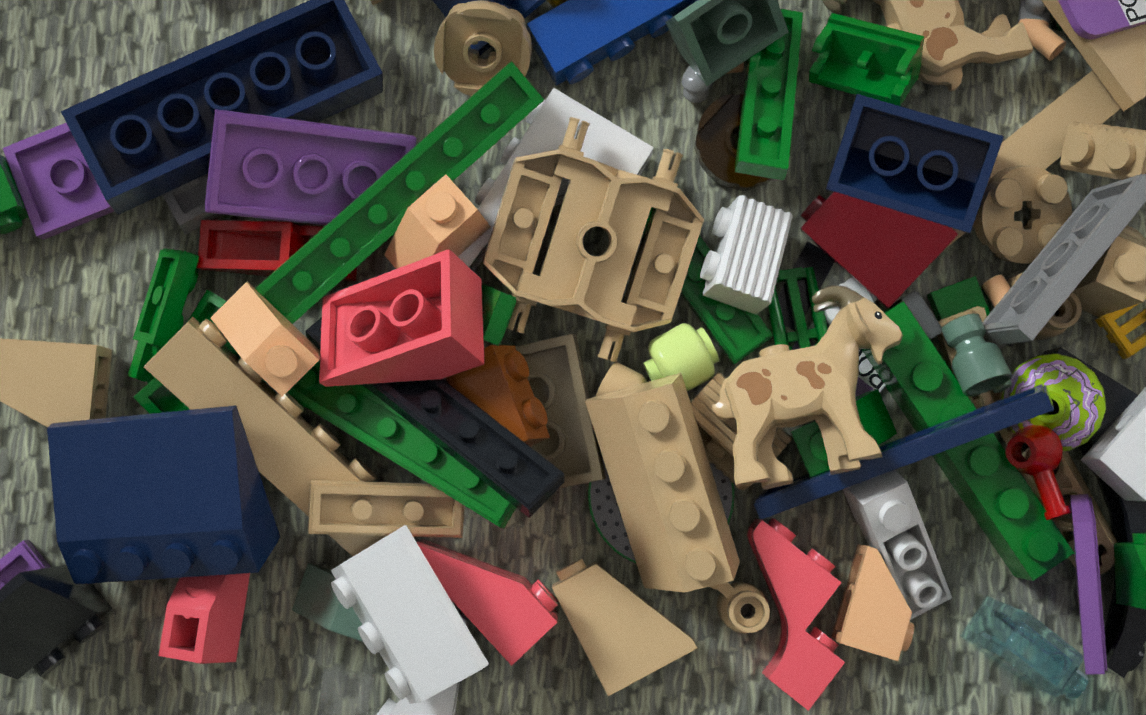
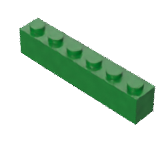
[861,301,1074,581]

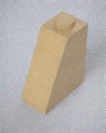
[1073,225,1146,317]
[0,338,112,427]
[552,559,698,696]

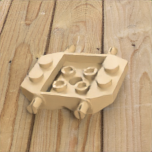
[482,117,704,363]

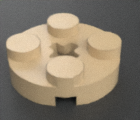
[434,0,532,96]
[974,166,1072,264]

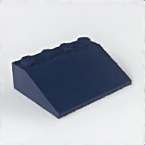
[47,405,281,584]

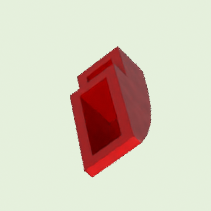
[197,220,357,281]

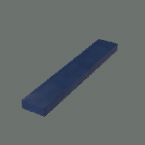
[754,384,1054,520]

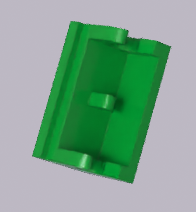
[808,13,924,106]

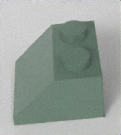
[665,0,788,86]

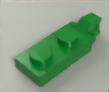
[127,248,199,383]

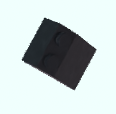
[0,565,112,679]

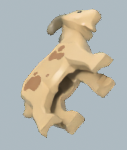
[822,0,1033,91]
[711,285,903,490]

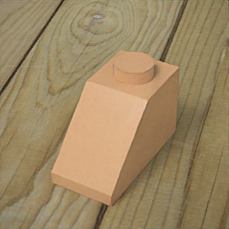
[384,174,491,269]
[211,281,320,397]
[831,544,914,661]

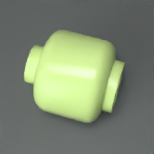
[643,323,720,392]

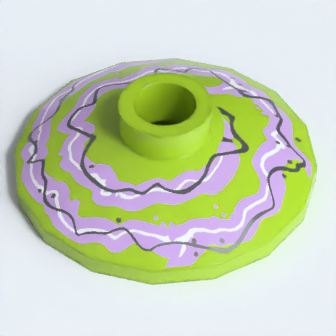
[1001,353,1106,451]

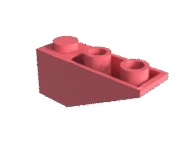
[158,573,250,664]

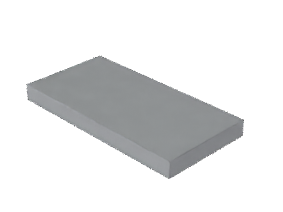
[983,174,1146,345]

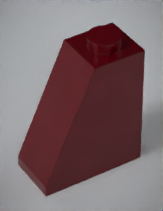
[800,191,958,309]

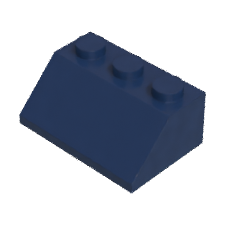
[826,94,1004,233]

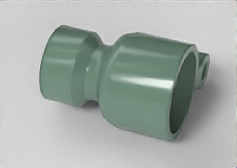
[941,313,1012,396]

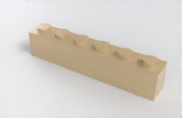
[144,317,386,557]

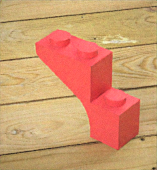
[747,518,845,711]

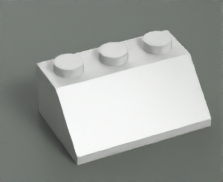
[331,525,489,704]

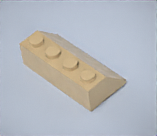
[585,373,740,593]

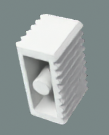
[700,195,793,315]

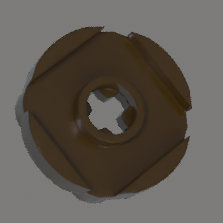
[694,93,792,191]

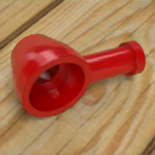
[1006,425,1072,521]

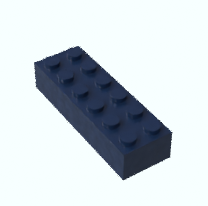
[61,0,383,215]

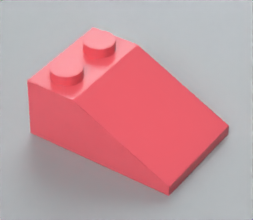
[319,249,484,387]
[417,539,558,666]

